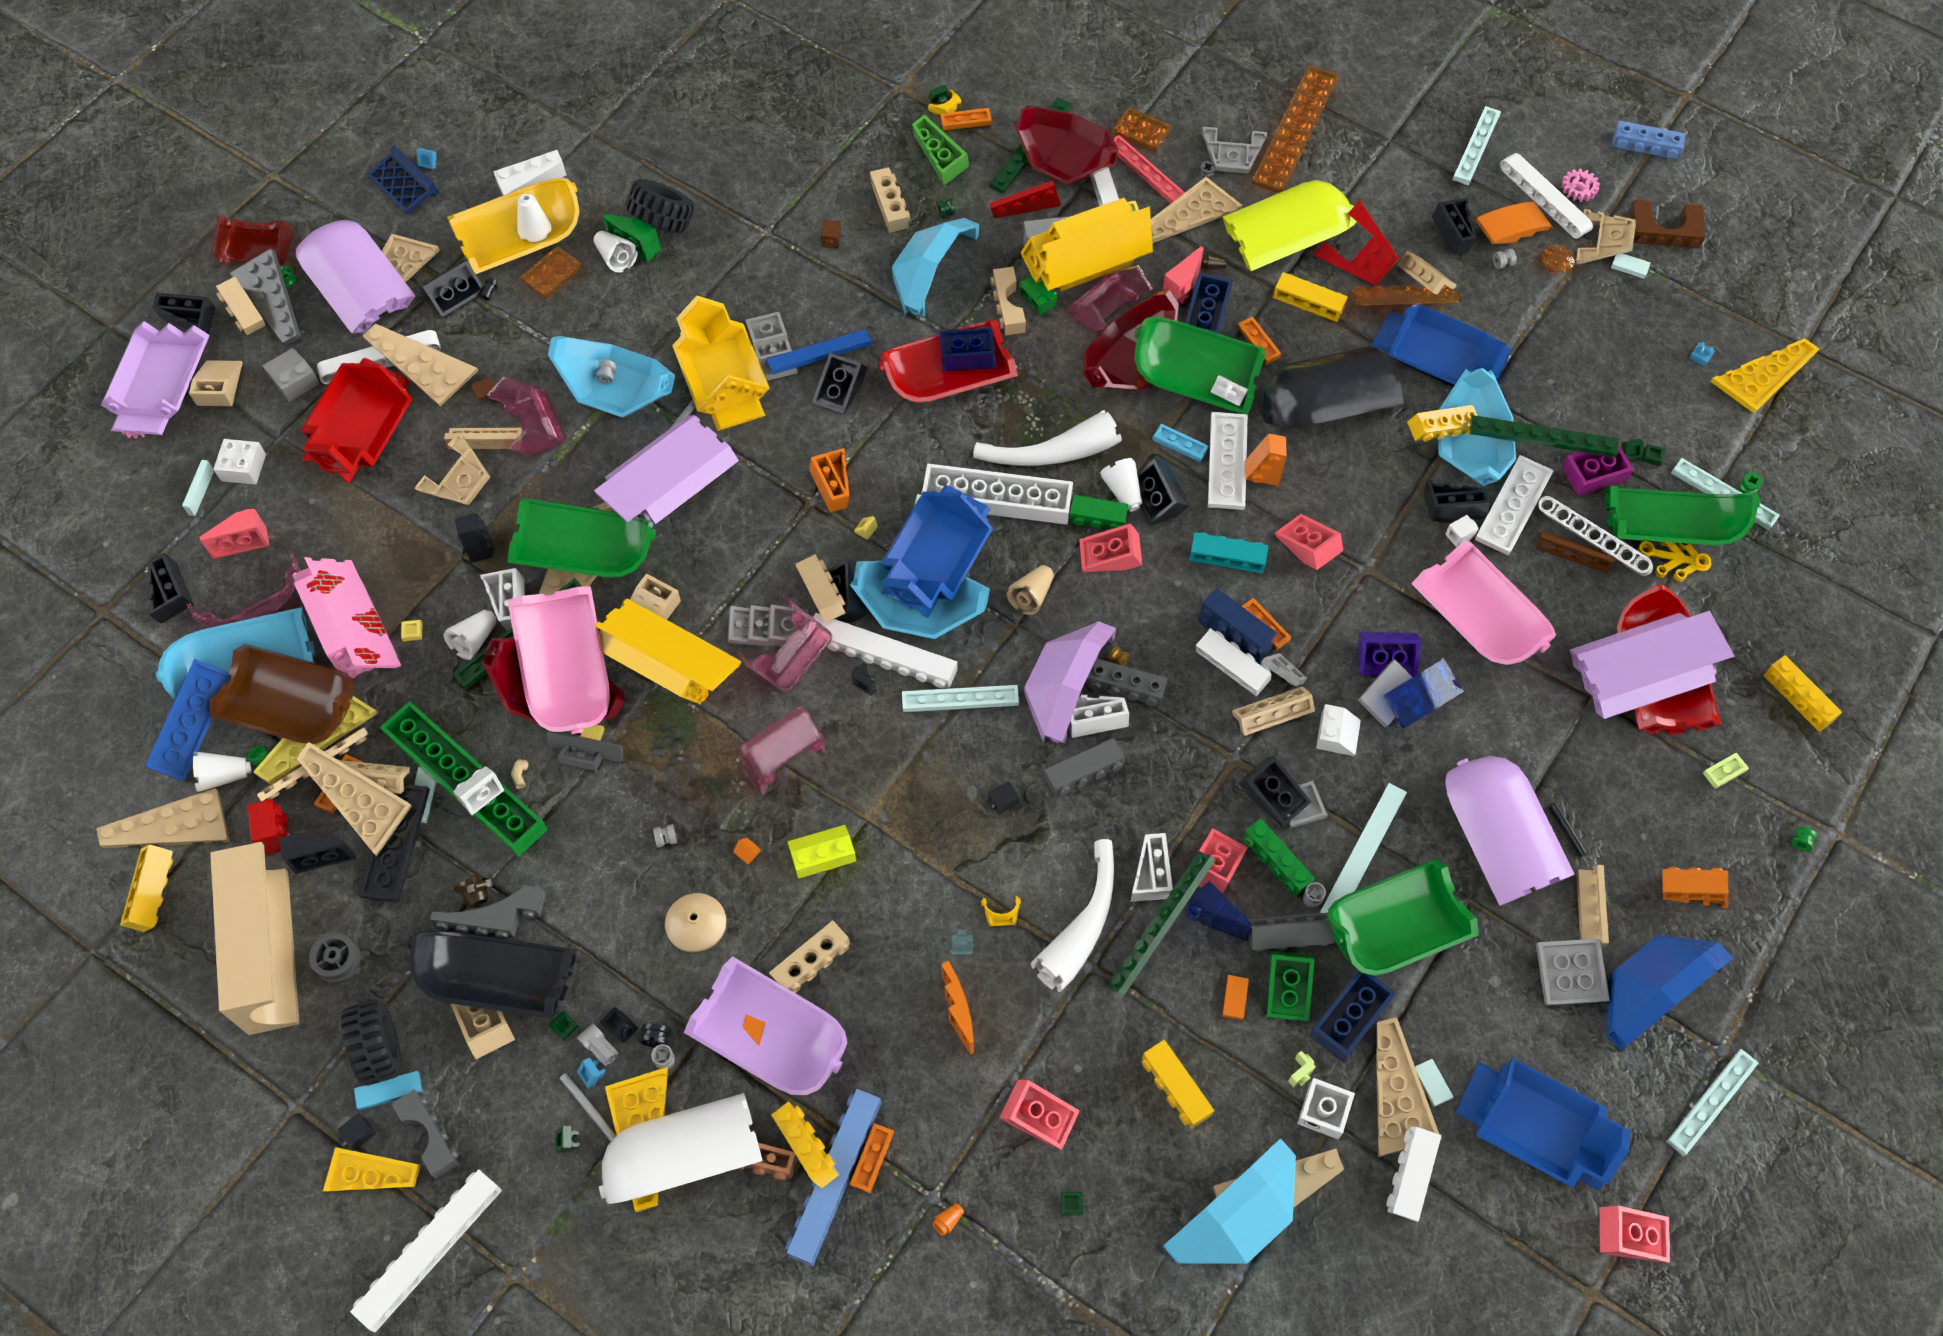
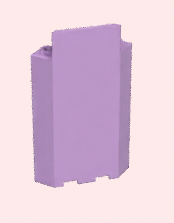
[101,321,209,435]
[594,415,739,524]
[1570,611,1735,719]

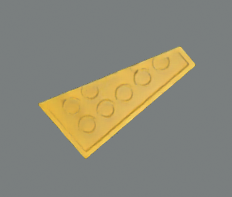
[1710,338,1819,413]
[605,1067,668,1212]

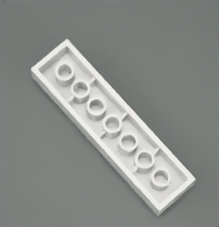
[922,464,1073,525]

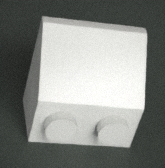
[1316,704,1361,756]
[453,766,504,815]

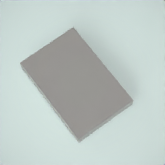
[1358,660,1421,727]

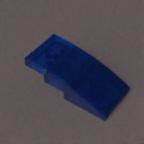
[1383,658,1464,729]

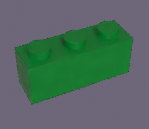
[1069,495,1128,530]

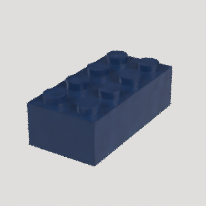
[1185,273,1233,334]
[1198,588,1277,664]
[1309,971,1396,1063]

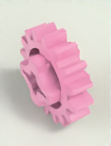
[1561,169,1600,202]

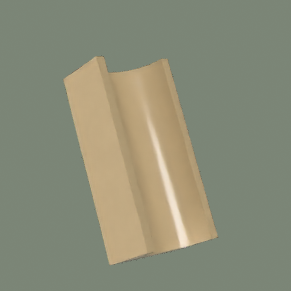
[210,842,299,1035]

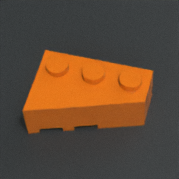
[1245,434,1287,486]
[809,448,849,513]
[1663,867,1729,909]

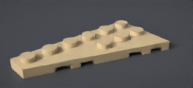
[257,727,368,802]
[96,788,230,848]

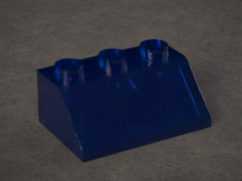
[939,327,995,372]

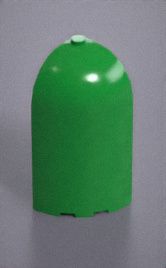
[1134,317,1266,415]
[1605,486,1760,545]
[507,498,656,577]
[1328,859,1479,976]

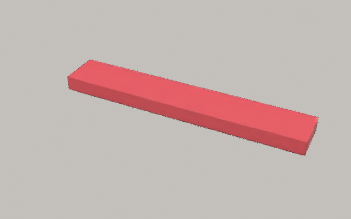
[1113,135,1185,204]

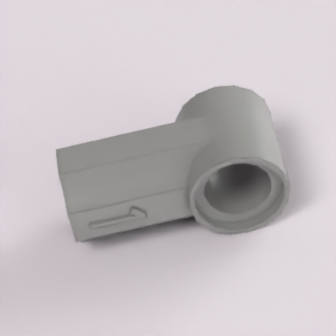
[576,1023,619,1066]

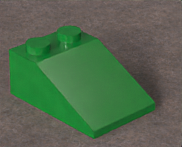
[603,214,660,262]
[1267,951,1314,1021]

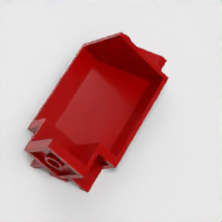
[301,358,412,483]

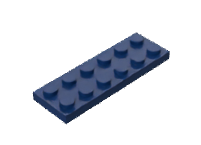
[144,659,231,782]

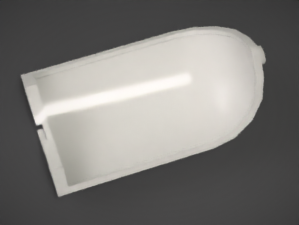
[599,1093,762,1204]

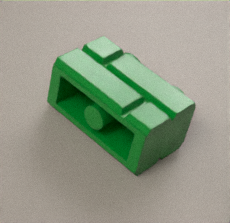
[1019,275,1057,315]

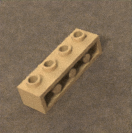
[795,554,845,623]

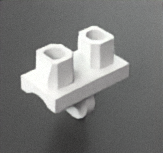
[1211,375,1248,406]

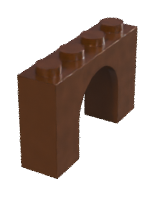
[1629,200,1705,248]

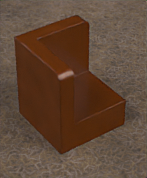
[471,377,501,402]

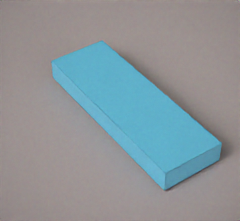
[1152,424,1209,462]
[354,1071,423,1111]

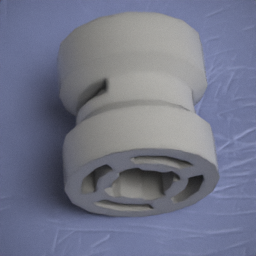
[1493,248,1517,269]
[595,360,617,385]
[653,824,677,848]
[1303,882,1326,908]
[651,1044,675,1070]

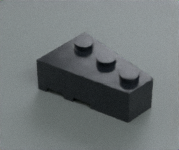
[1432,198,1476,255]
[152,292,216,335]
[1423,479,1491,522]
[455,513,495,563]
[148,553,194,624]

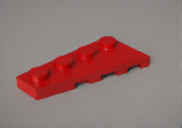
[989,180,1061,218]

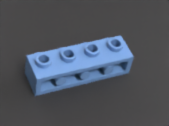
[1612,121,1686,160]

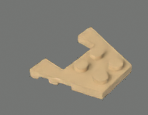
[1576,209,1636,264]
[415,432,490,506]

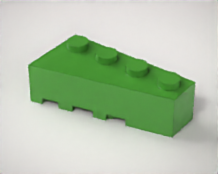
[912,115,969,185]

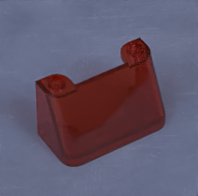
[213,216,294,265]

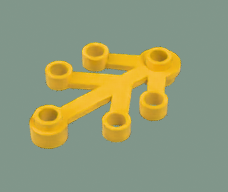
[1637,541,1711,582]

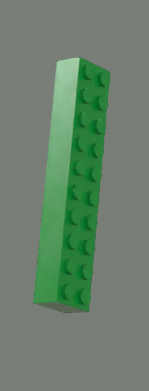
[380,701,548,858]

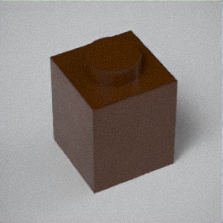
[821,220,842,249]

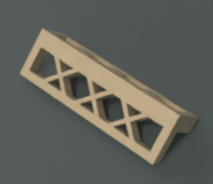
[1398,251,1456,295]
[444,428,522,449]
[1232,686,1315,736]
[339,760,410,794]
[1576,865,1609,950]

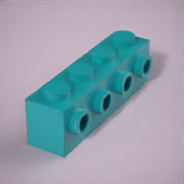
[1189,532,1269,573]

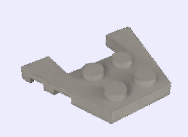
[1202,127,1267,174]

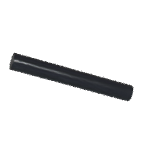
[1549,802,1588,857]

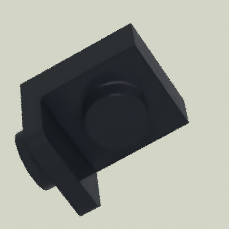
[852,662,876,696]
[600,1006,638,1043]

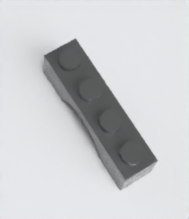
[391,1089,459,1180]

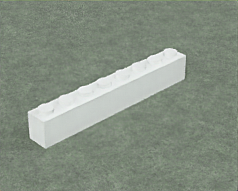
[807,613,957,689]
[350,1170,502,1332]

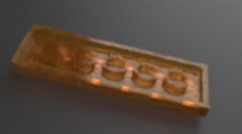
[1350,284,1462,305]

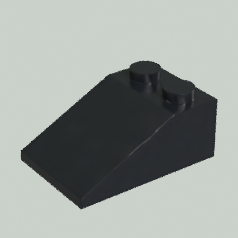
[812,353,868,414]
[1238,756,1312,827]
[280,833,356,874]

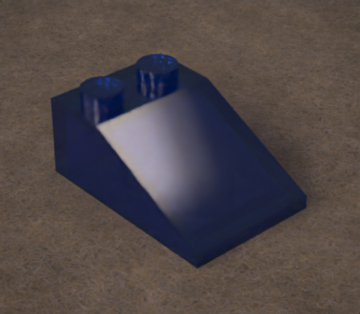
[1188,881,1253,941]

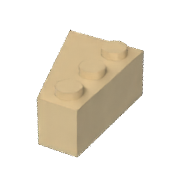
[216,277,266,335]

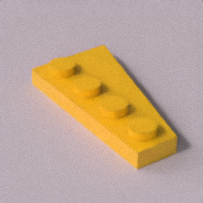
[323,1147,420,1192]

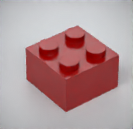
[248,799,290,855]

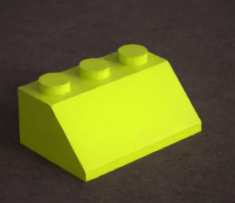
[788,825,856,879]

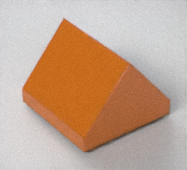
[733,838,762,865]

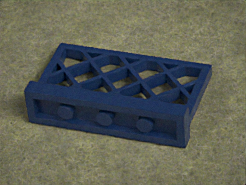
[367,145,440,215]

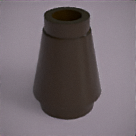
[1201,253,1227,270]

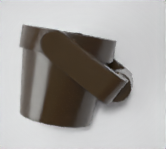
[454,876,493,908]

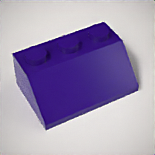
[1358,632,1421,677]

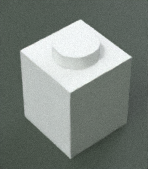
[1446,515,1479,547]

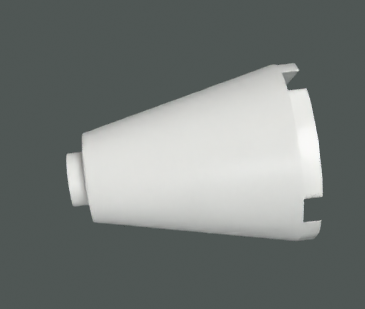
[517,194,552,242]
[593,231,637,272]
[1100,458,1142,512]
[443,610,497,660]
[193,752,251,792]

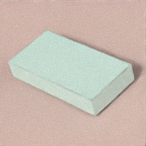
[1611,253,1650,279]
[1415,1059,1453,1108]

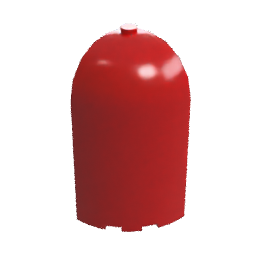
[878,319,1018,402]
[1617,585,1722,735]

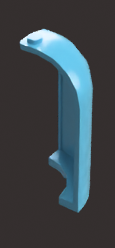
[156,607,316,700]

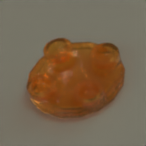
[1542,245,1576,273]

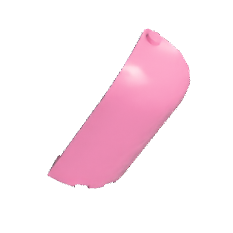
[1412,541,1556,665]
[507,586,610,734]

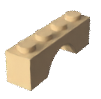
[990,267,1026,335]

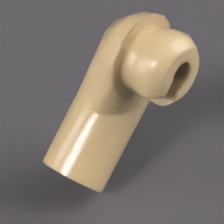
[511,759,529,789]

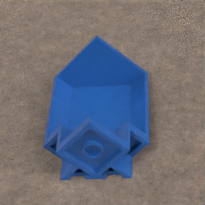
[1372,303,1514,385]
[881,485,993,618]
[1455,1058,1631,1191]

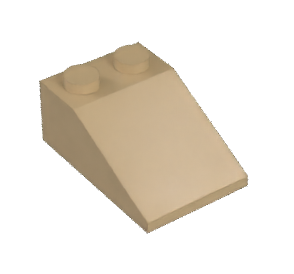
[451,1004,515,1059]

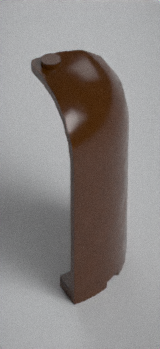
[209,644,354,744]

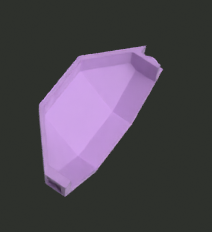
[1024,621,1116,744]

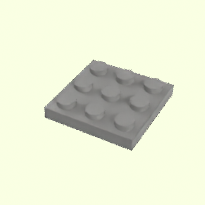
[1536,939,1610,1006]

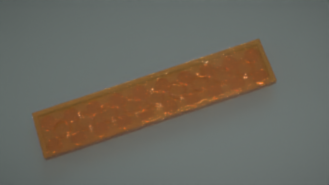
[1251,65,1340,193]

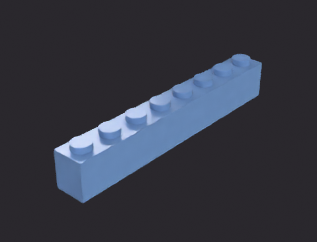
[785,1089,881,1267]

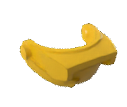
[928,90,961,116]
[981,896,1021,926]

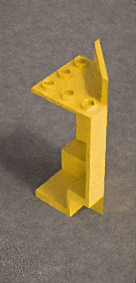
[1021,198,1153,291]
[672,296,770,431]
[594,599,742,704]

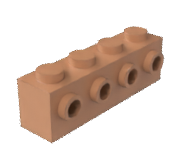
[737,1143,797,1181]

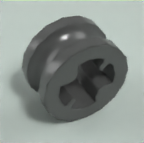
[1199,161,1215,178]

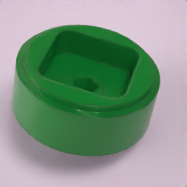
[247,746,269,766]

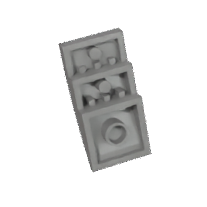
[745,312,798,381]
[727,604,808,646]

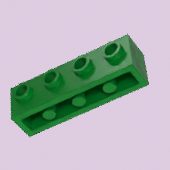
[1243,819,1315,898]

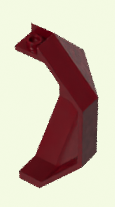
[1013,105,1119,185]
[1083,290,1179,391]
[483,638,624,724]

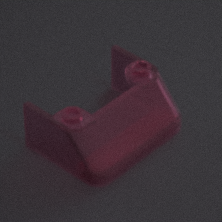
[1067,265,1153,332]
[487,376,566,455]
[737,595,832,692]
[739,706,826,795]

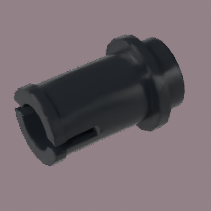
[479,278,498,301]

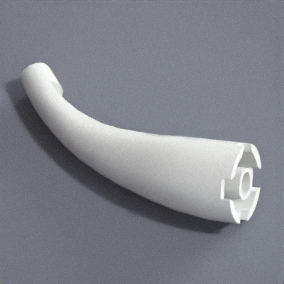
[973,410,1122,466]
[1031,839,1114,992]

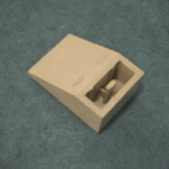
[189,360,242,406]
[630,574,681,620]

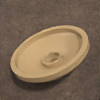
[665,893,726,953]

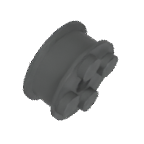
[309,933,361,983]

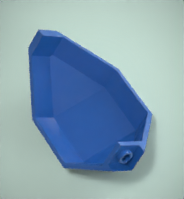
[1606,935,1733,1051]

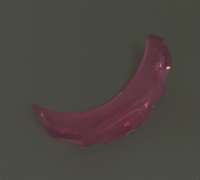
[186,550,300,627]

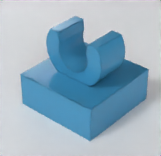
[417,148,437,169]
[1689,342,1715,366]
[577,1058,606,1088]

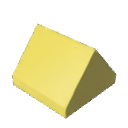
[854,516,878,540]

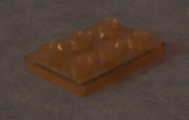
[1113,107,1172,152]
[520,246,583,299]

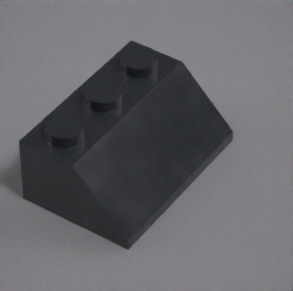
[419,260,484,317]
[1137,459,1189,525]
[826,559,866,623]

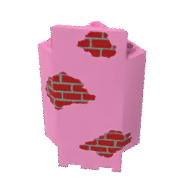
[292,557,401,679]

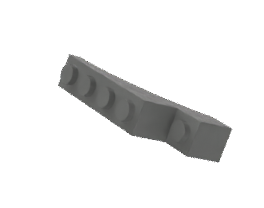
[430,885,546,939]

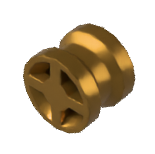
[1106,646,1130,666]

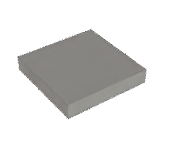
[1277,781,1328,828]

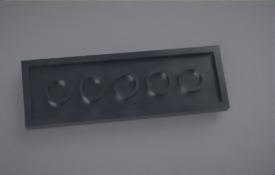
[358,784,430,902]

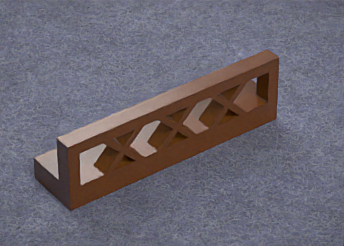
[1535,530,1616,574]

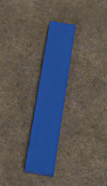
[766,329,871,375]

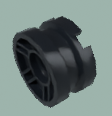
[639,1023,672,1048]

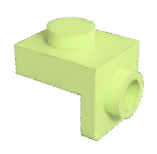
[1288,1051,1315,1088]

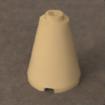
[1007,565,1054,615]

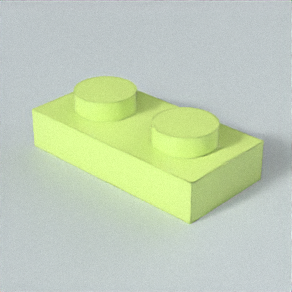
[1703,753,1749,789]

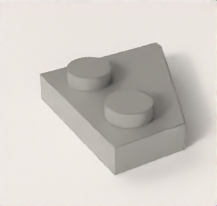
[1261,653,1307,686]

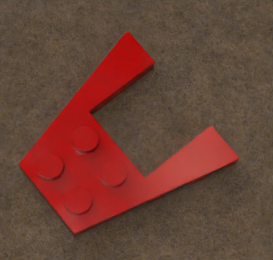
[1313,200,1400,286]

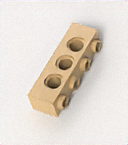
[870,167,911,233]
[769,920,850,993]

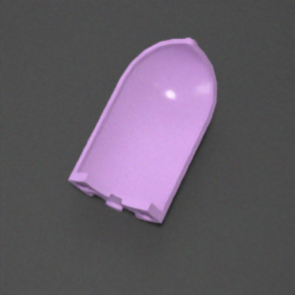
[296,220,415,333]
[1445,756,1575,906]
[684,956,847,1095]

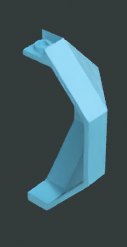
[892,218,979,317]
[548,336,675,417]
[1438,368,1516,486]
[850,561,990,639]
[1163,1138,1296,1264]

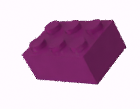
[1561,444,1634,496]

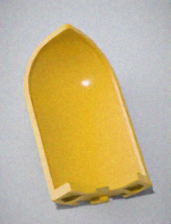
[447,177,579,274]

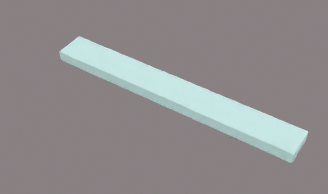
[1320,783,1407,913]

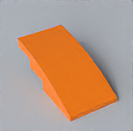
[1475,202,1552,244]
[941,960,974,1055]

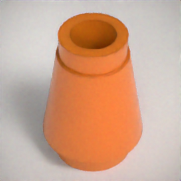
[932,1203,964,1236]

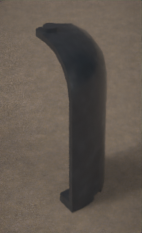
[1263,346,1404,426]
[408,931,577,1019]

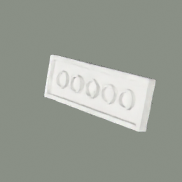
[1208,412,1248,510]
[1475,455,1554,556]

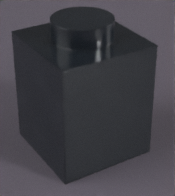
[987,781,1019,815]
[337,1113,376,1151]

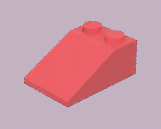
[1163,246,1204,307]
[200,509,269,559]
[1275,514,1343,570]
[1079,523,1142,572]
[1198,828,1248,898]
[1000,1080,1079,1150]
[1599,1206,1670,1263]

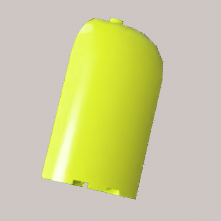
[1222,180,1357,271]

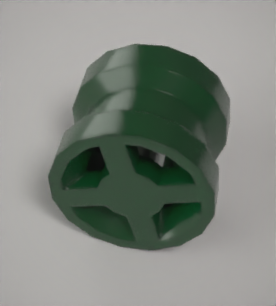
[937,198,955,218]

